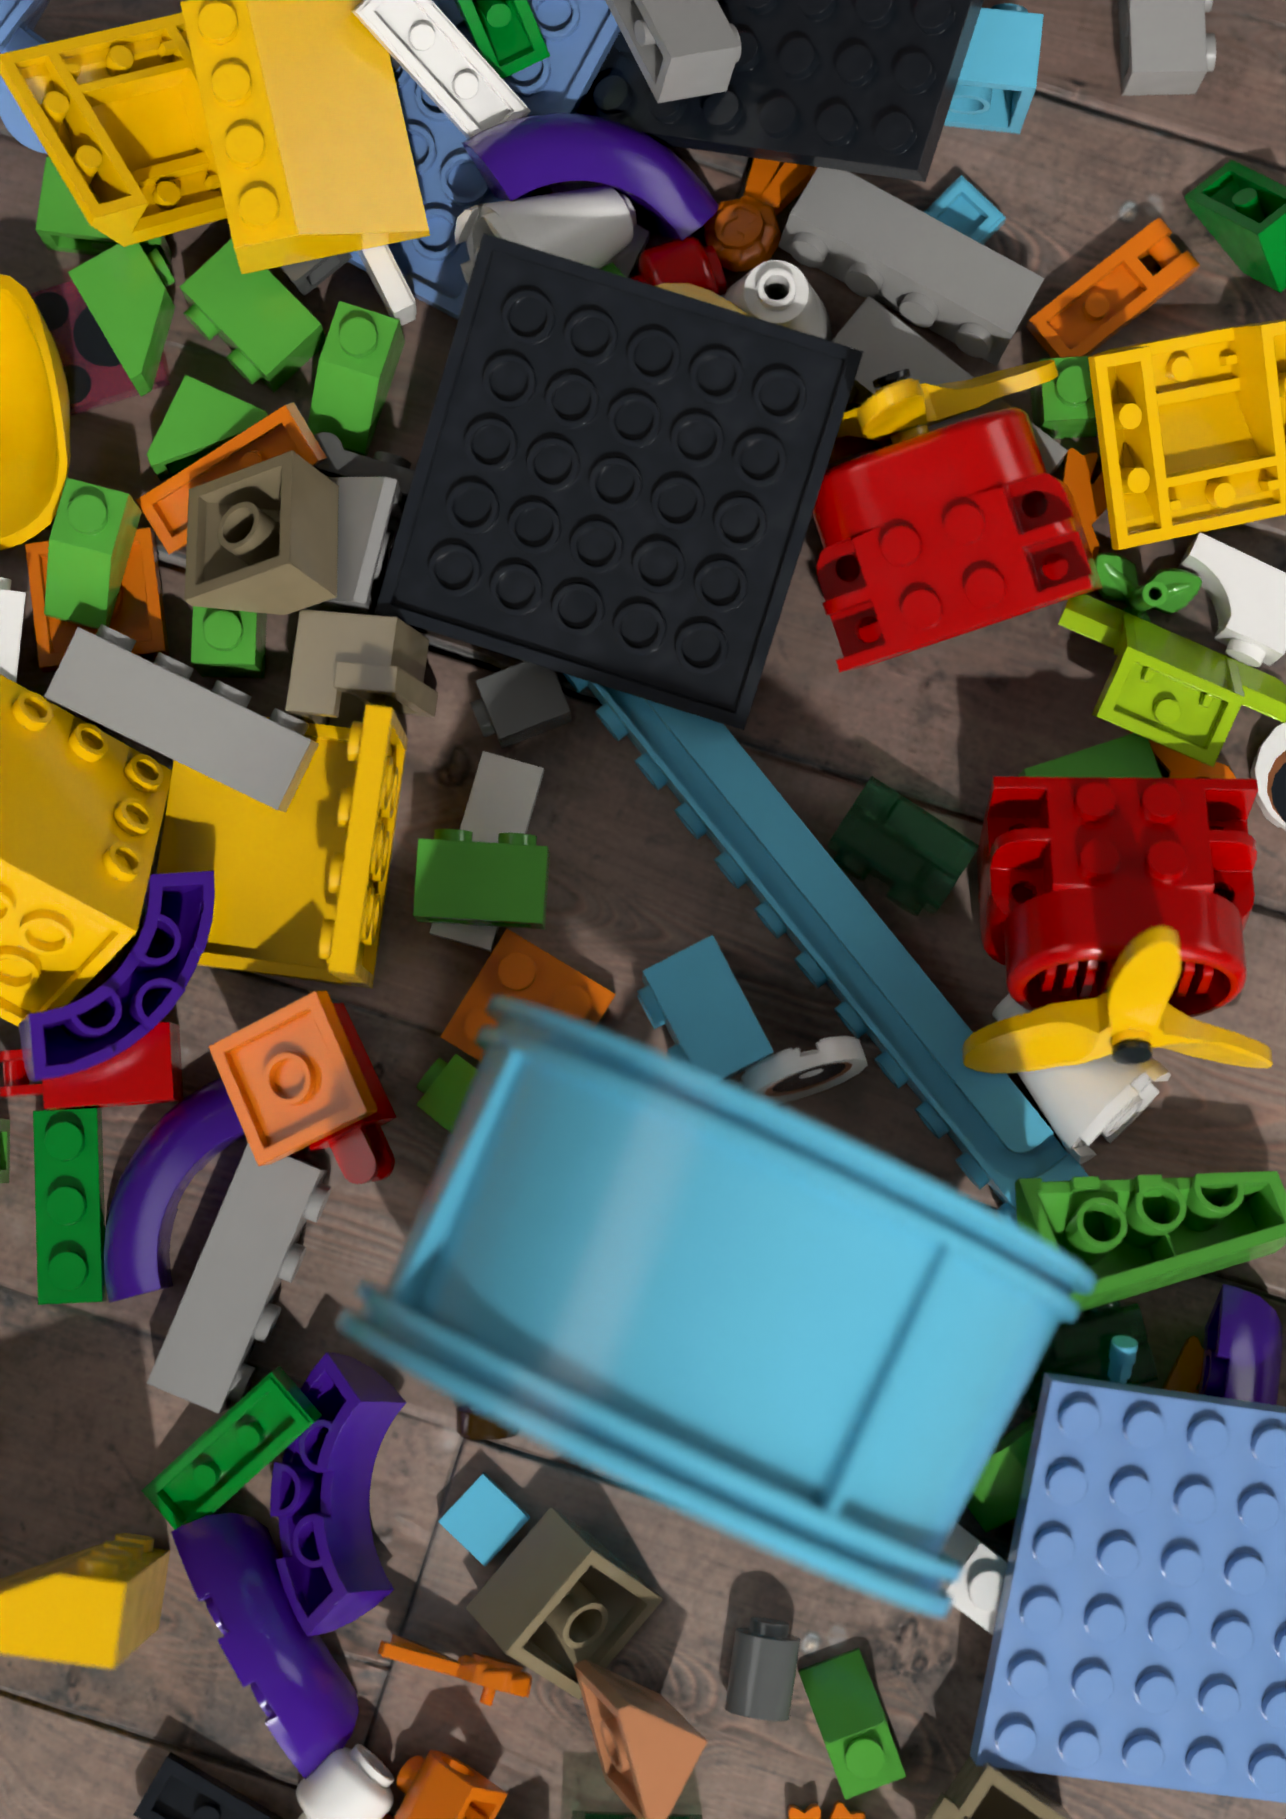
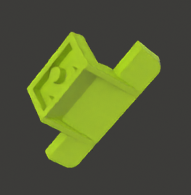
[1058,594,1286,767]

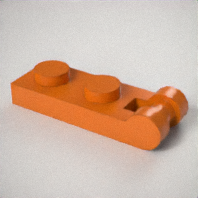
[1026,217,1200,358]

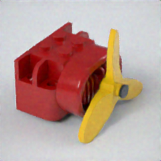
[813,360,1103,673]
[962,776,1273,1074]

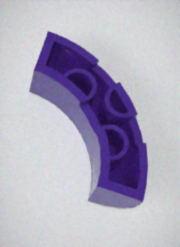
[462,113,719,241]
[19,871,215,1082]
[103,1078,246,1303]
[1198,1284,1283,1405]
[270,1352,407,1636]
[171,1513,359,1779]

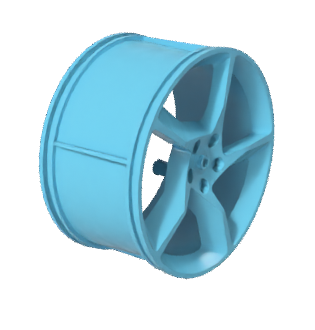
[335,996,1097,1618]

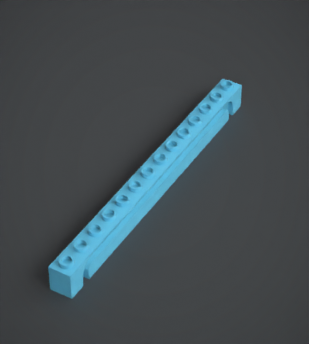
[562,673,1089,1226]

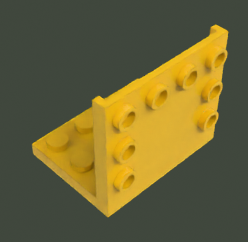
[0,674,172,1027]
[157,704,408,989]

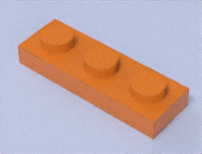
[136,402,327,554]

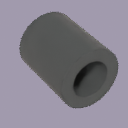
[725,1617,801,1721]

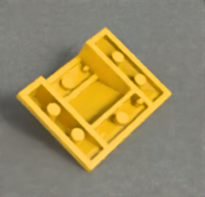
[0,12,227,247]
[1088,319,1286,550]

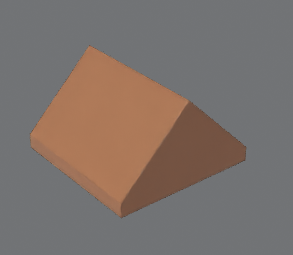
[574,1659,708,1819]

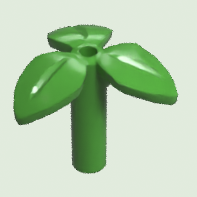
[1094,552,1202,623]

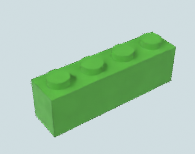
[1015,1171,1286,1312]

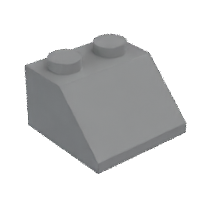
[303,477,405,616]

